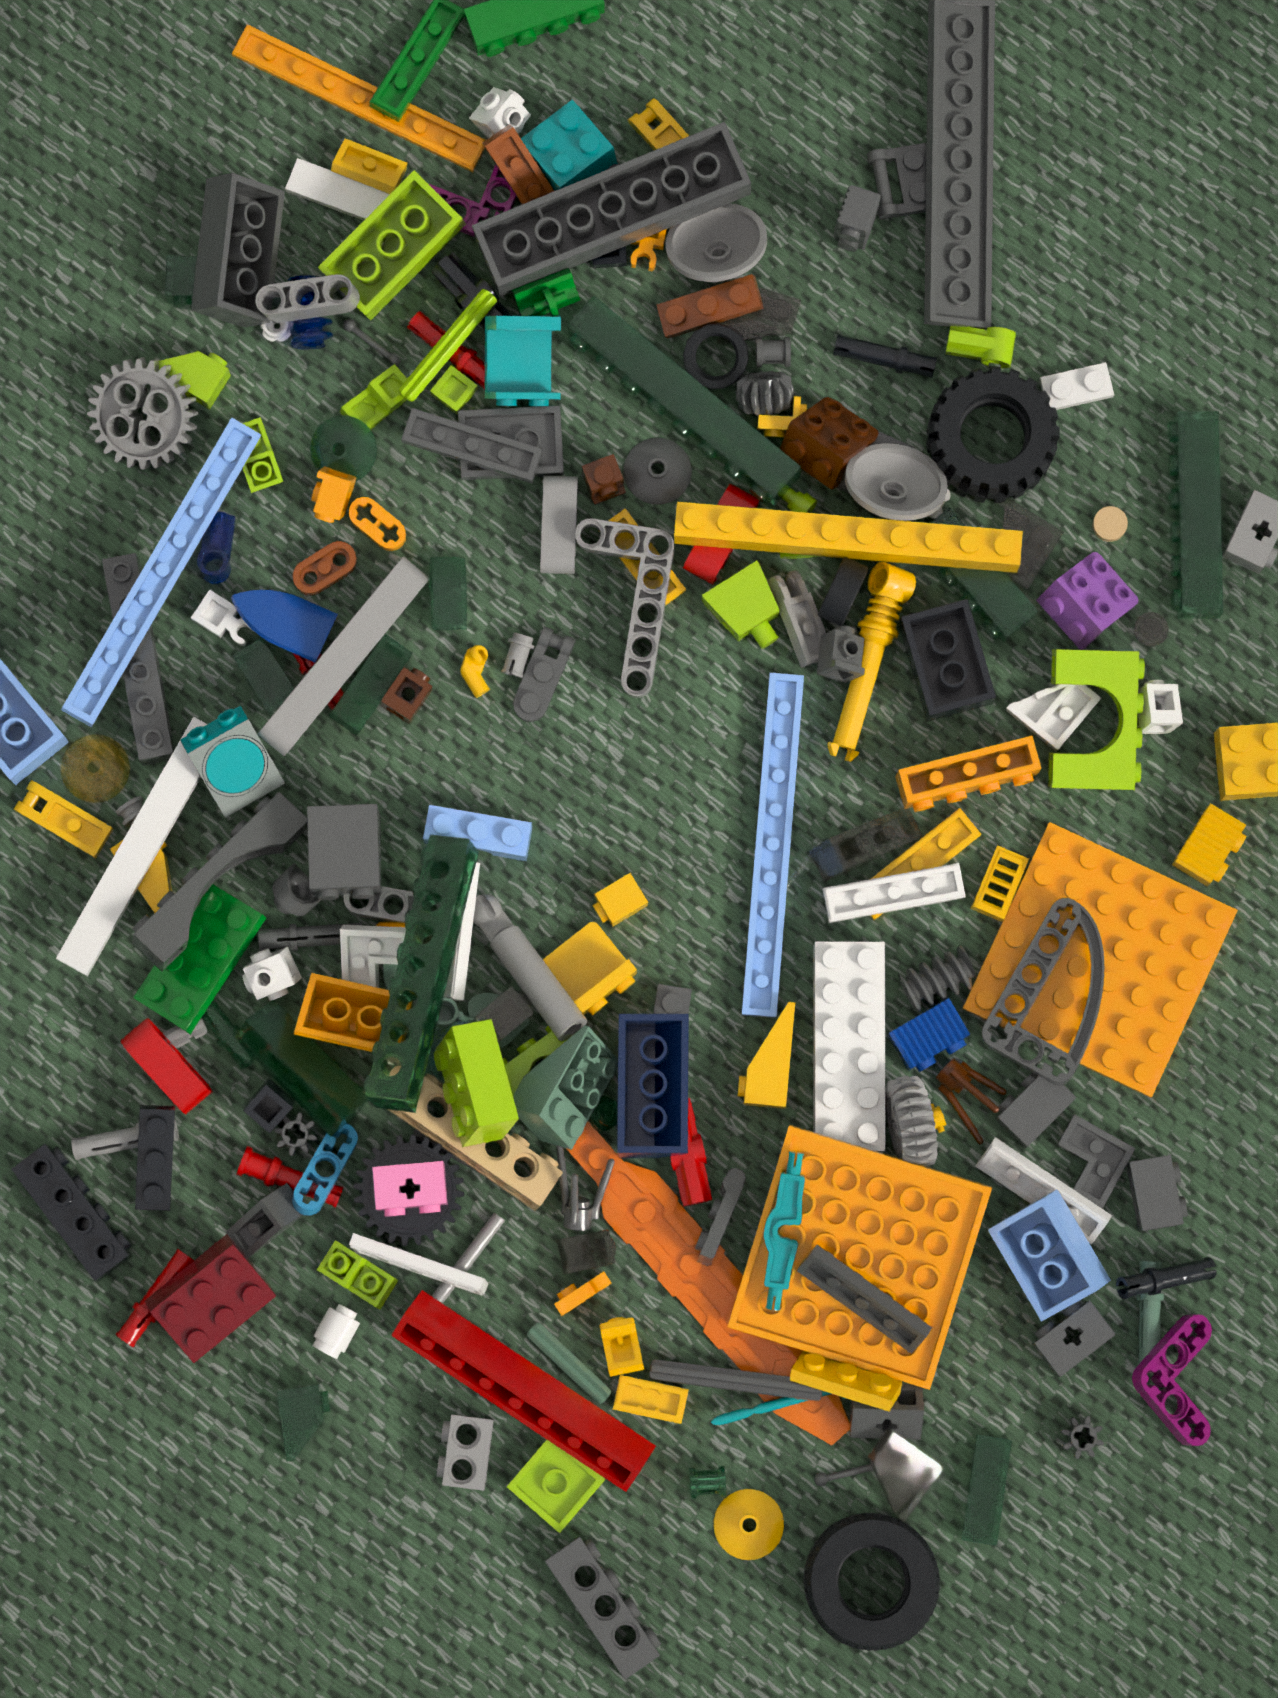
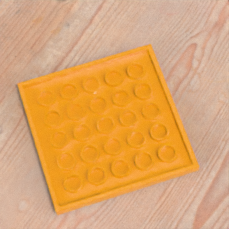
[962,822,1238,1098]
[728,1125,992,1390]

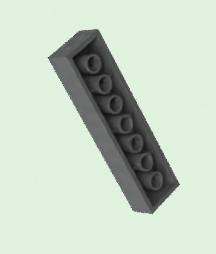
[472,122,751,297]

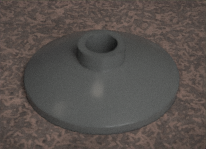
[624,438,692,505]

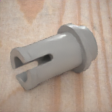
[501,633,535,678]

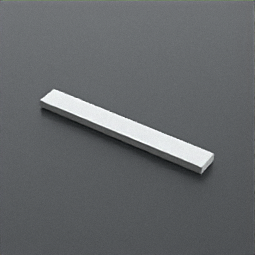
[56,717,207,977]

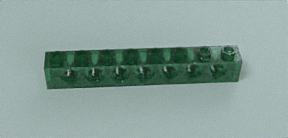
[364,835,479,1113]

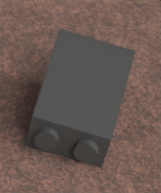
[307,804,381,900]

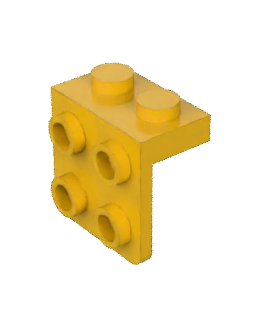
[543,922,637,1016]

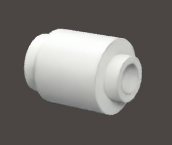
[312,1304,360,1359]

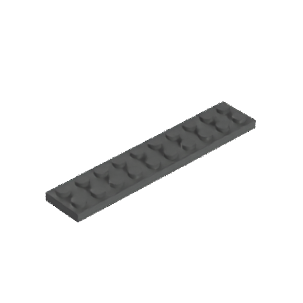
[924,0,995,330]

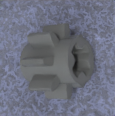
[274,1113,318,1156]
[1060,1416,1104,1459]

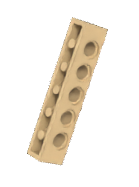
[363,1054,563,1211]

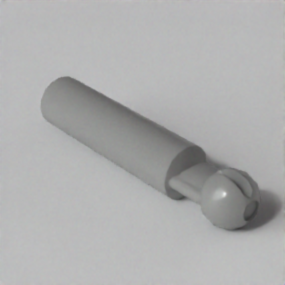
[473,894,587,1041]

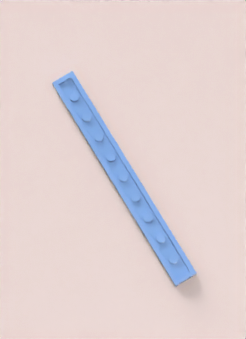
[61,418,261,727]
[741,673,804,1018]

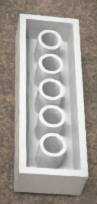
[813,942,885,1153]

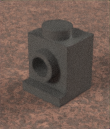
[817,626,865,683]

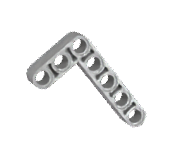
[575,519,674,698]

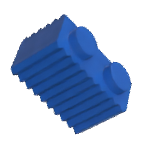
[887,998,970,1072]

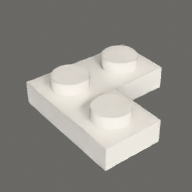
[340,925,412,988]

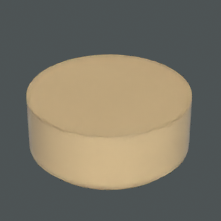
[1092,506,1128,542]

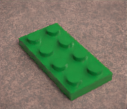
[133,884,266,1035]

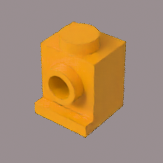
[311,466,357,523]

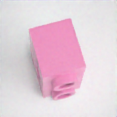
[372,1161,448,1217]

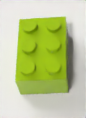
[434,1019,519,1147]

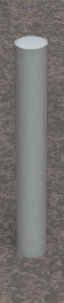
[432,1213,505,1304]

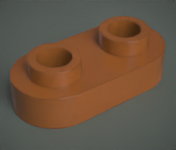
[293,541,357,596]

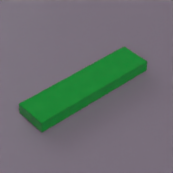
[369,0,464,122]

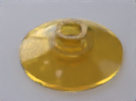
[61,735,130,803]

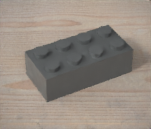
[191,173,285,327]

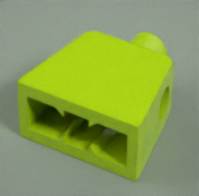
[701,560,779,649]

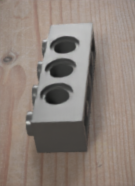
[545,1536,662,1680]

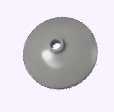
[665,203,768,282]
[845,443,948,521]

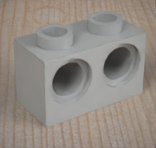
[437,1414,494,1491]

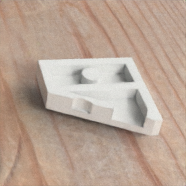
[1006,684,1101,752]

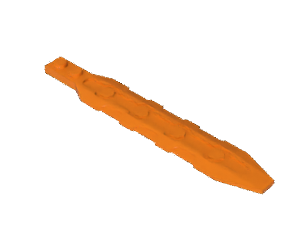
[566,1121,850,1445]

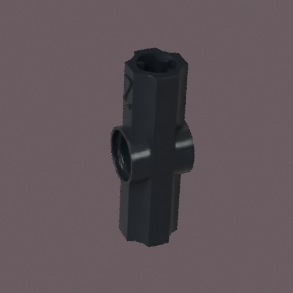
[432,252,512,330]

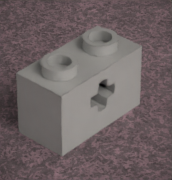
[1222,490,1278,574]

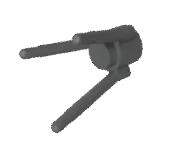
[556,1145,615,1231]

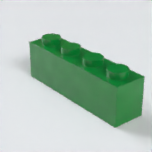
[464,0,605,57]

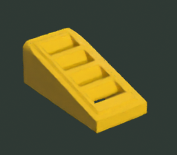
[970,845,1029,922]

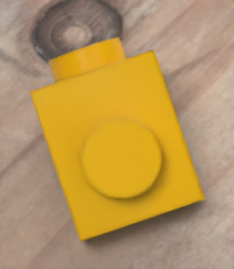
[757,396,807,438]
[599,1317,644,1377]

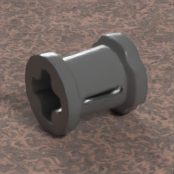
[756,337,791,367]

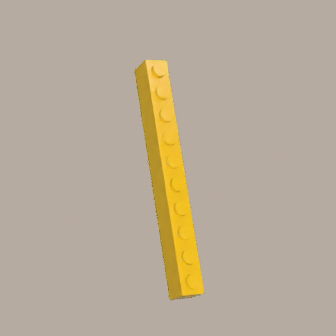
[674,502,1023,573]

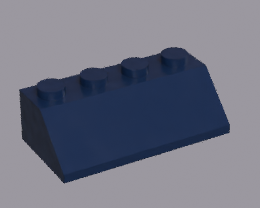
[617,1014,689,1158]

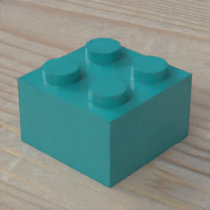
[521,99,618,191]

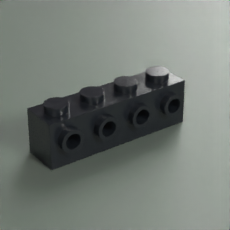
[11,1144,132,1282]

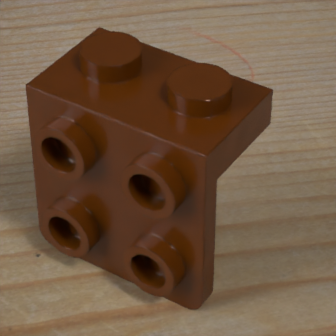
[778,397,879,490]

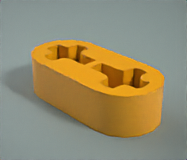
[349,497,406,551]

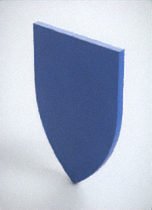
[231,590,338,663]

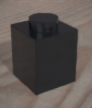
[243,1078,295,1133]

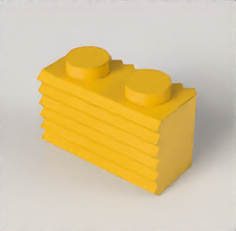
[1172,803,1247,886]

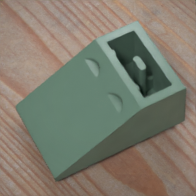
[513,1025,618,1150]

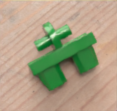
[512,268,580,317]

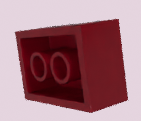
[145,1234,276,1363]

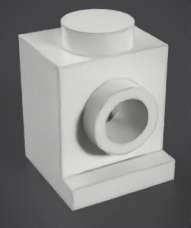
[1137,680,1183,734]

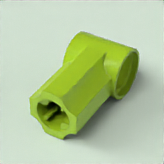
[945,326,1016,368]

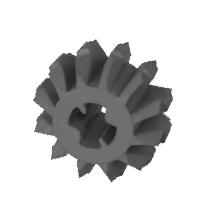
[735,370,794,415]

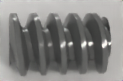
[898,945,976,1012]

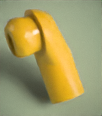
[460,645,490,698]

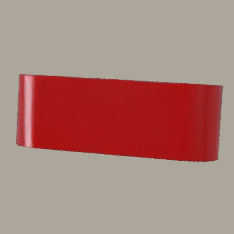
[683,483,760,585]
[120,1018,213,1115]

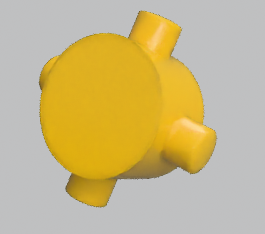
[931,1104,946,1133]

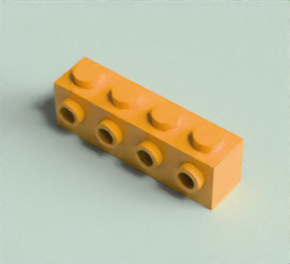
[895,736,1042,812]

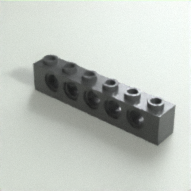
[102,553,175,766]

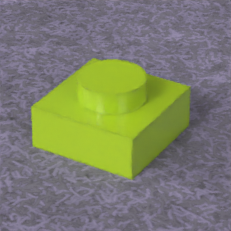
[430,365,478,414]

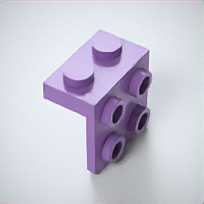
[1036,552,1138,650]

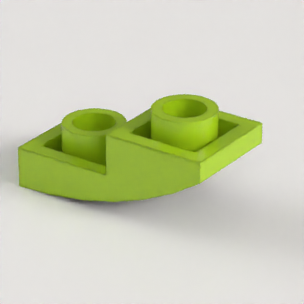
[242,417,284,493]
[317,1240,399,1310]

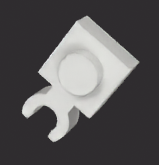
[191,590,253,646]

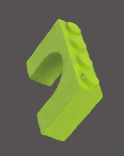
[1048,649,1145,790]

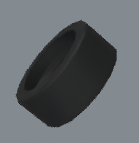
[683,323,749,389]
[817,557,869,626]

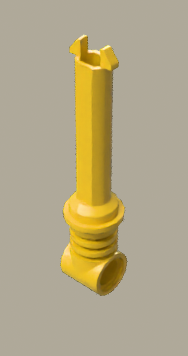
[827,561,916,762]

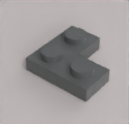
[1057,1114,1136,1209]

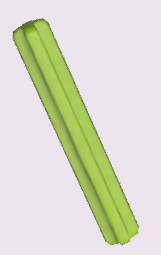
[399,289,497,402]

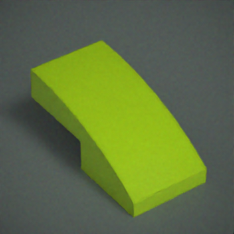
[340,364,407,437]

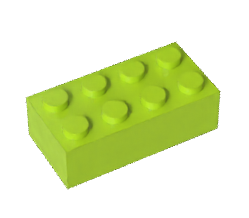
[318,170,466,320]

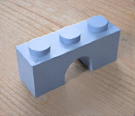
[423,805,533,861]

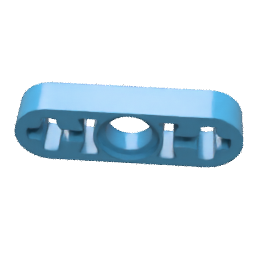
[292,1123,358,1215]

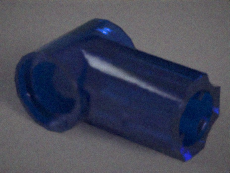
[197,512,236,584]

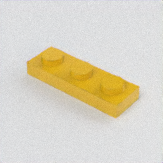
[790,1351,902,1412]

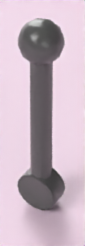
[343,318,401,366]
[814,1458,886,1486]

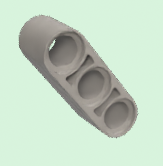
[255,275,360,323]
[540,476,578,574]
[344,886,444,929]

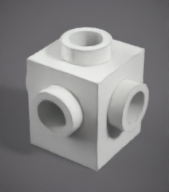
[469,87,531,138]
[243,947,302,1001]

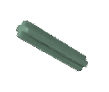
[527,1322,611,1404]

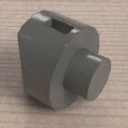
[272,863,321,916]

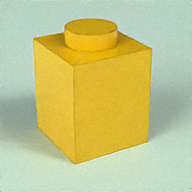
[592,873,648,927]

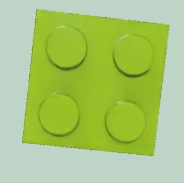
[507,1440,606,1533]

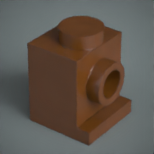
[582,454,626,505]
[381,667,433,724]

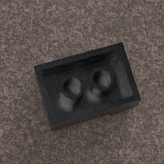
[898,599,996,722]

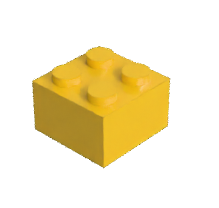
[1214,723,1278,801]

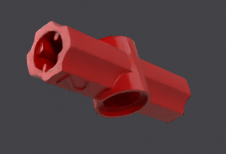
[670,1098,712,1207]

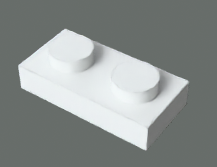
[1039,362,1114,410]

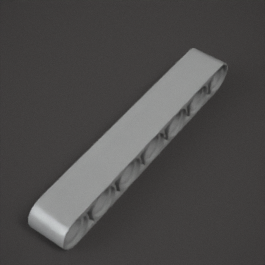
[257,556,430,756]

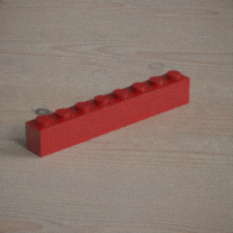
[391,1290,656,1492]

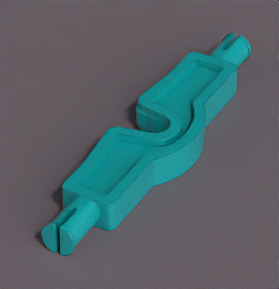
[764,1151,805,1310]

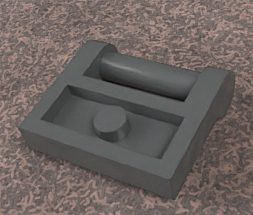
[867,142,927,220]

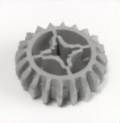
[885,1075,938,1166]

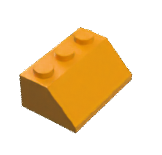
[294,973,413,1058]

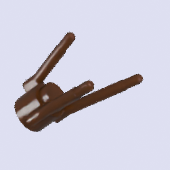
[936,1058,1007,1145]

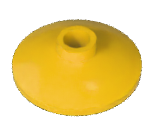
[714,1489,784,1560]

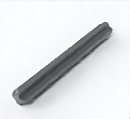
[649,1359,823,1401]

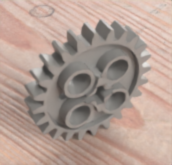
[87,357,198,470]

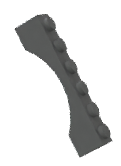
[132,792,308,972]

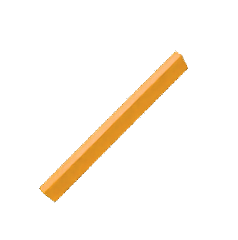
[232,24,485,172]

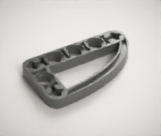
[982,898,1105,1085]

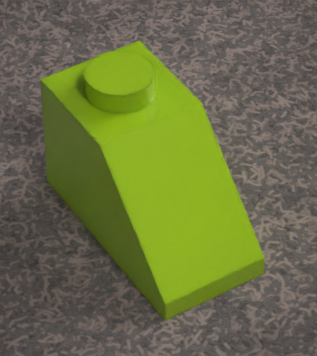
[159,351,231,410]

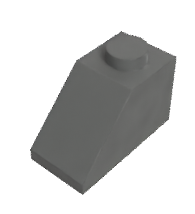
[226,1183,303,1258]

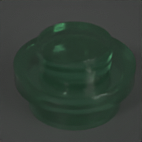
[589,1096,618,1131]

